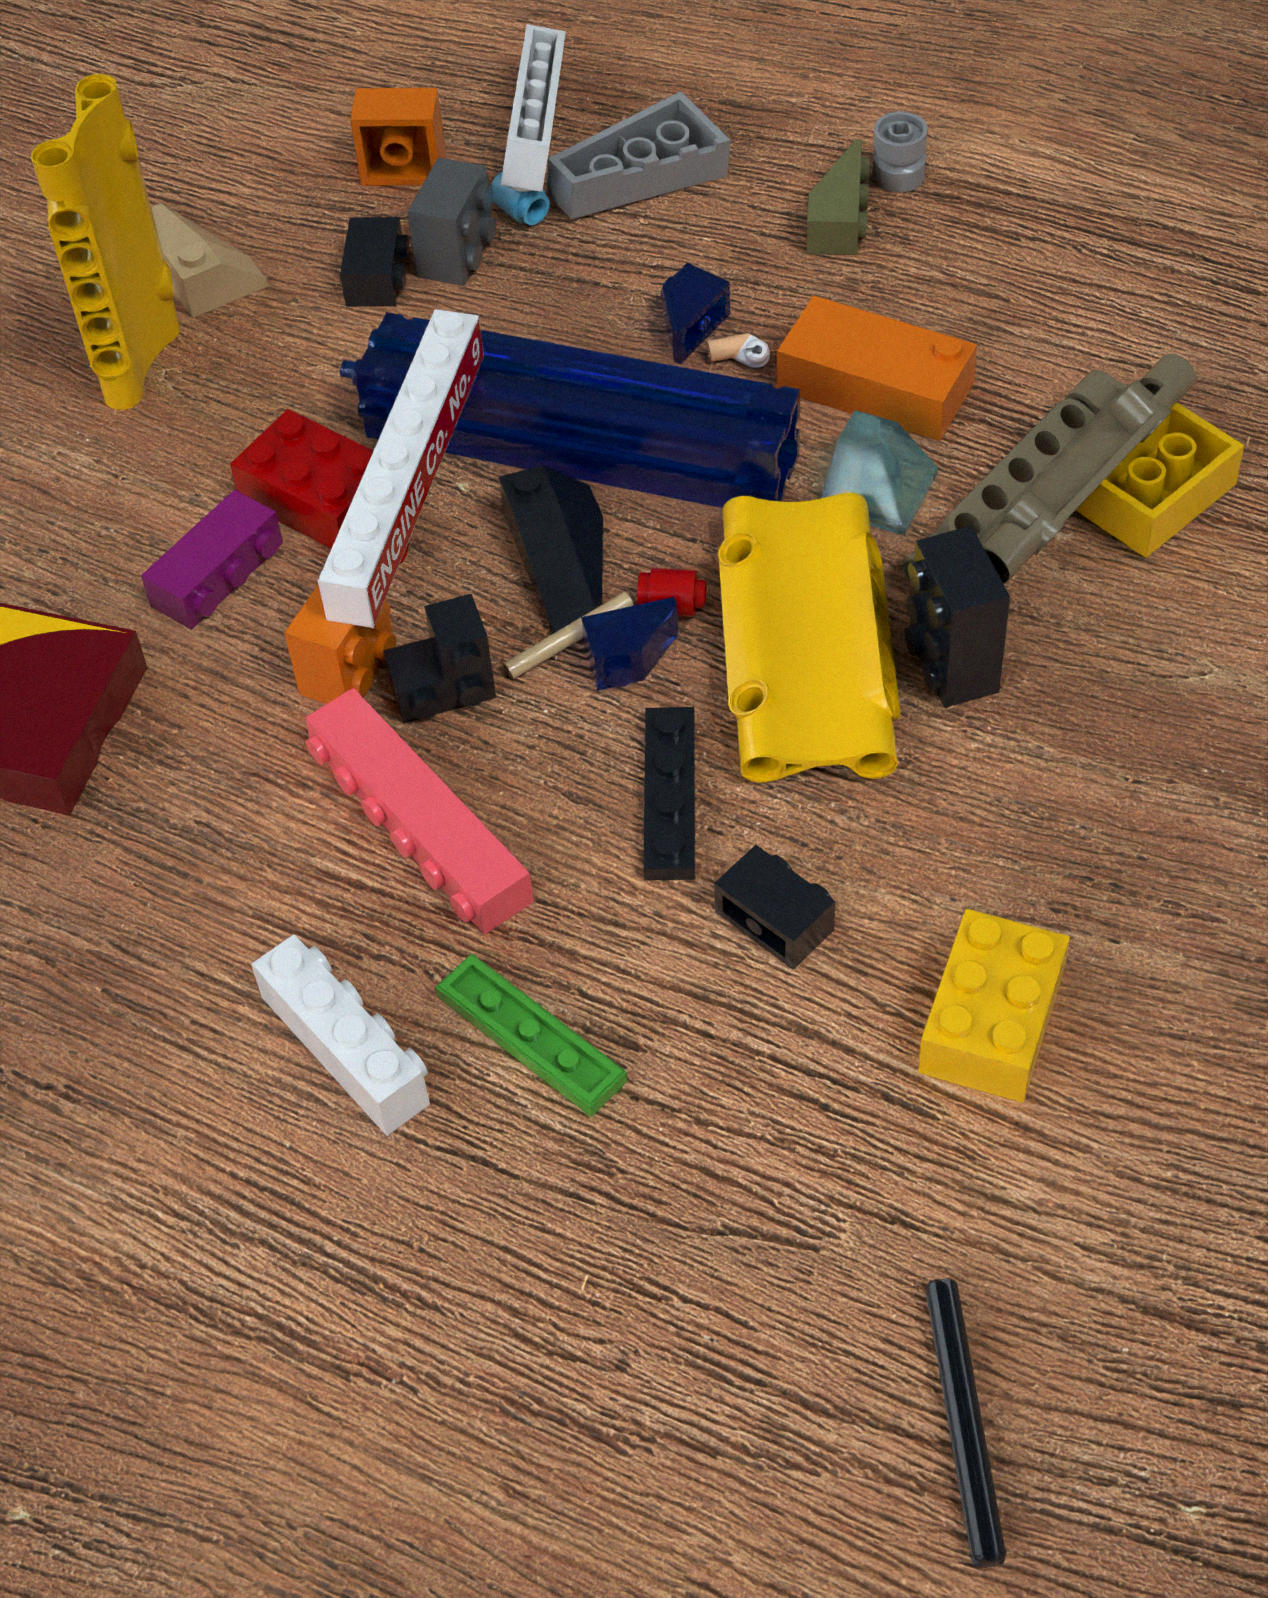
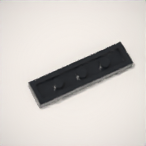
[643,707,695,881]

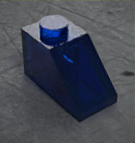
[661,263,730,364]
[581,597,678,691]

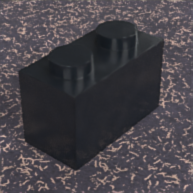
[340,217,410,307]
[714,845,835,970]

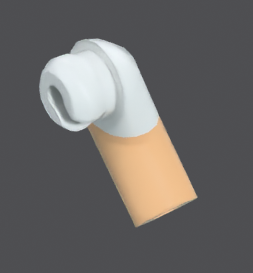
[707,333,770,368]

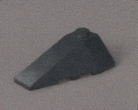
[499,465,604,639]

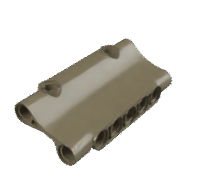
[902,354,1196,585]

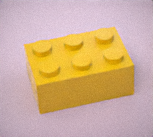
[1076,403,1245,558]
[918,908,1070,1103]

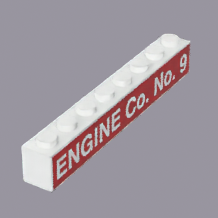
[318,309,484,628]

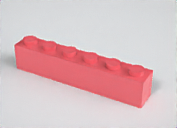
[305,688,534,935]

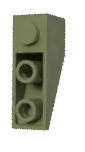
[807,139,870,255]

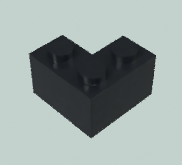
[383,594,496,724]

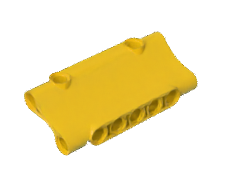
[31,74,181,410]
[718,492,901,783]

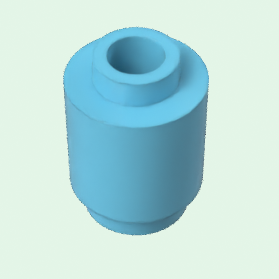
[491,171,550,225]

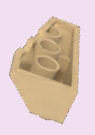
[151,203,268,318]

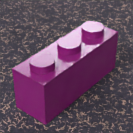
[141,489,283,630]

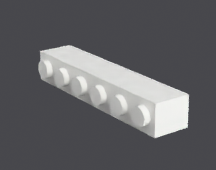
[501,24,566,192]

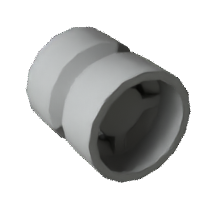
[872,111,928,192]

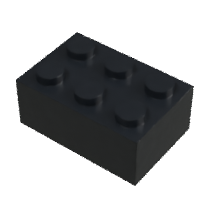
[904,526,1010,708]

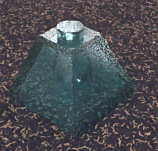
[820,410,938,536]

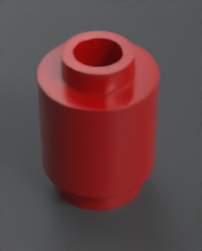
[637,568,707,617]

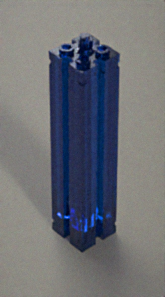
[340,312,800,508]

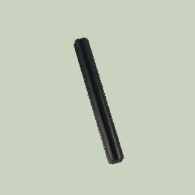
[926,1278,1006,1568]

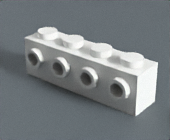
[251,934,430,1136]

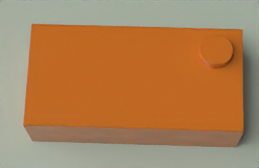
[777,295,977,441]

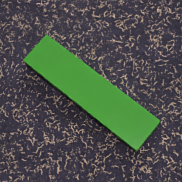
[435,954,628,1117]

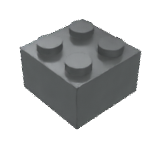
[407,157,496,286]

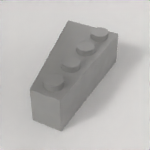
[547,91,731,219]

